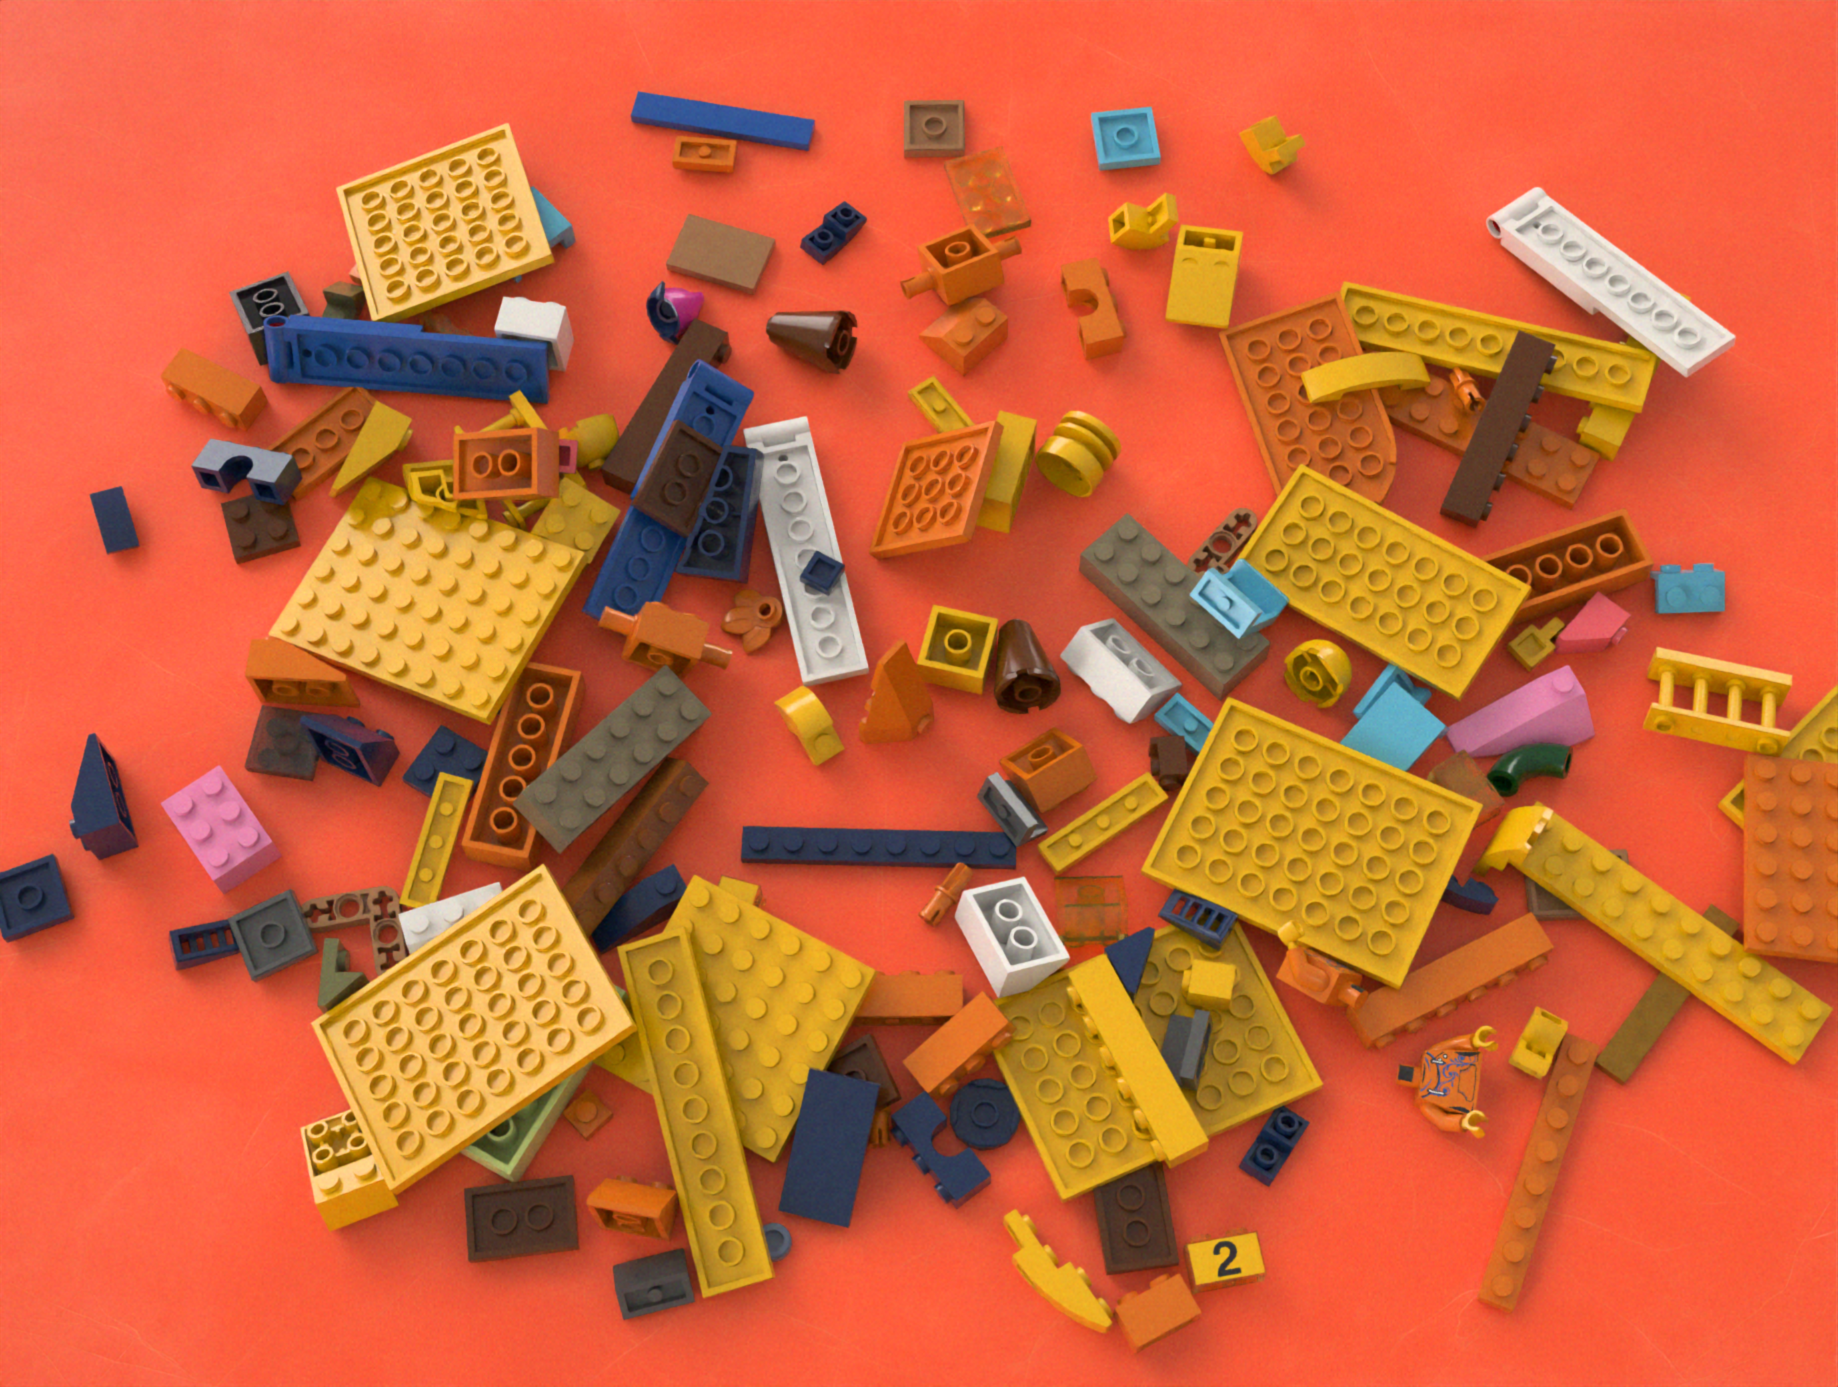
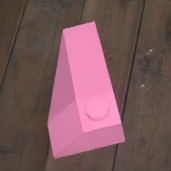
[1444,665,1595,761]

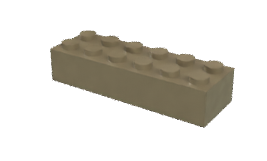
[1079,513,1271,701]
[513,665,712,854]

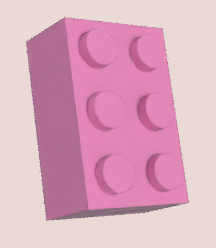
[160,765,282,894]

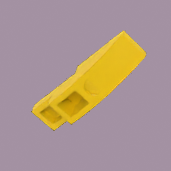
[1003,1209,1114,1334]

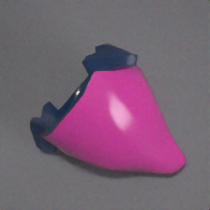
[646,281,704,345]

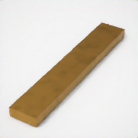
[1594,904,1741,1086]

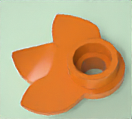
[721,589,784,653]

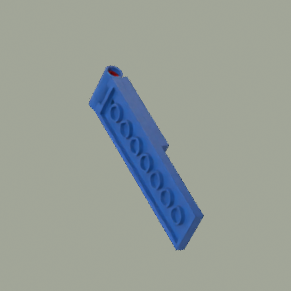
[263,315,550,404]
[581,359,754,636]

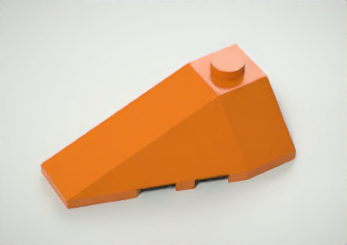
[858,638,934,744]

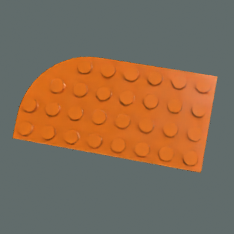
[1218,291,1397,507]

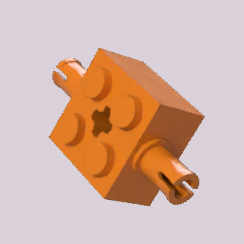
[900,224,1022,306]
[599,601,733,680]

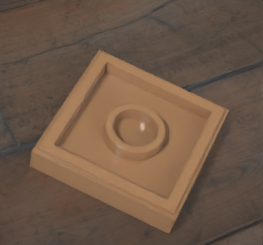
[904,100,965,157]

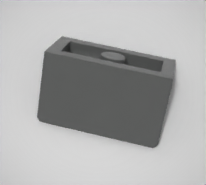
[977,772,1048,847]
[1161,1009,1213,1091]
[613,1248,695,1320]

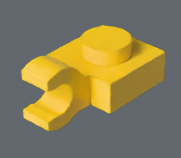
[1506,616,1566,672]

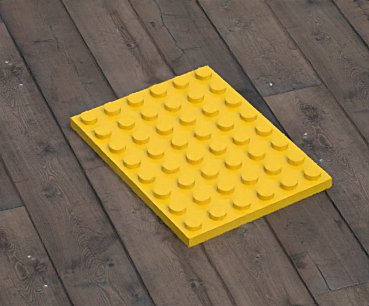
[268,476,589,725]
[1141,696,1483,990]
[311,864,638,1195]
[991,913,1323,1203]

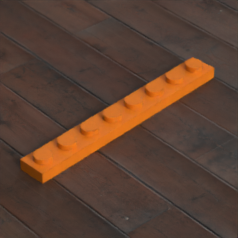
[1476,1033,1600,1313]

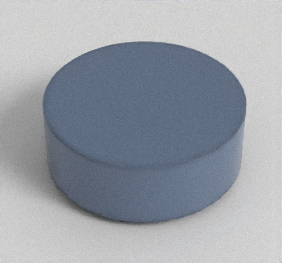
[763,1223,792,1262]

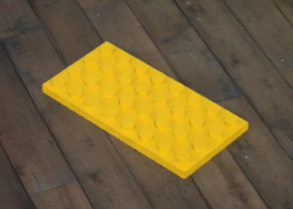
[1230,464,1532,702]

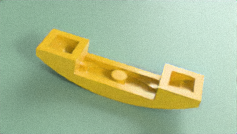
[1301,352,1431,403]

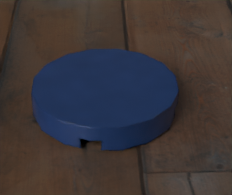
[950,1078,1021,1151]

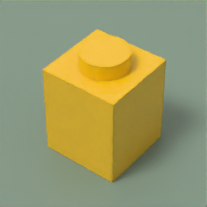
[1181,959,1236,1011]

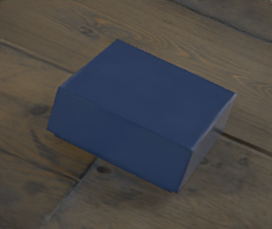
[799,550,845,596]

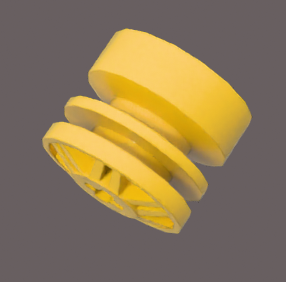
[1035,411,1122,497]

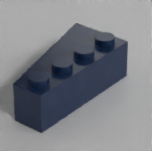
[675,445,765,584]

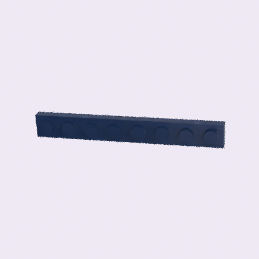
[741,826,1016,869]

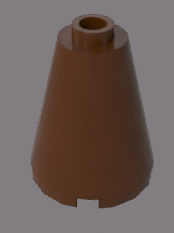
[766,310,858,374]
[994,619,1061,714]

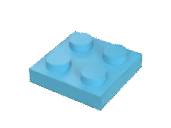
[1091,107,1161,171]

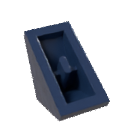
[1104,927,1155,1005]

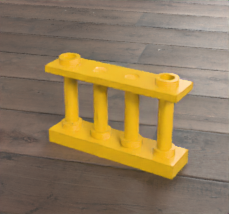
[453,390,588,532]
[1643,647,1792,757]

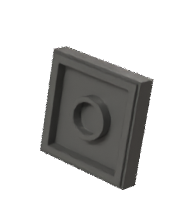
[228,889,319,983]

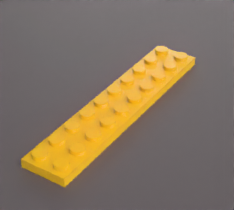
[1340,281,1658,413]
[1508,800,1833,1065]
[617,927,776,1298]

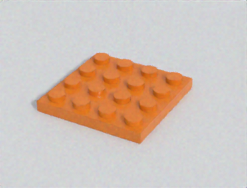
[869,420,1004,560]

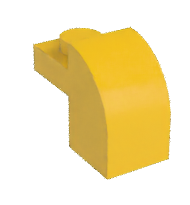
[1239,115,1306,174]
[1108,192,1179,250]
[774,686,845,766]
[1508,1006,1569,1080]

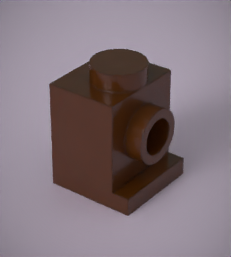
[1148,736,1188,791]

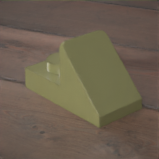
[322,281,366,320]
[317,938,369,1014]

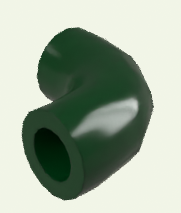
[1486,742,1573,797]

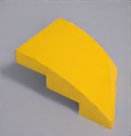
[402,459,488,520]
[1472,806,1554,877]

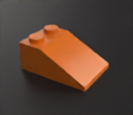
[453,427,559,500]
[244,636,360,708]
[586,1175,679,1242]

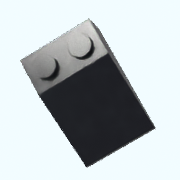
[229,271,310,366]

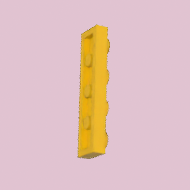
[399,772,474,909]
[1037,772,1169,876]

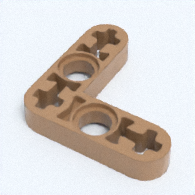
[1187,508,1258,579]
[301,886,408,976]

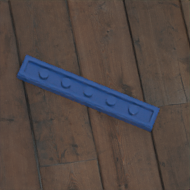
[631,91,815,151]

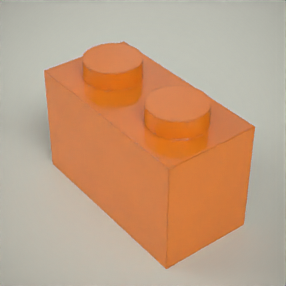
[1113,1273,1202,1354]

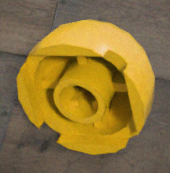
[557,413,620,471]
[1284,639,1353,708]

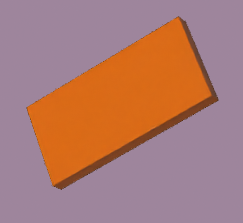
[265,387,377,502]

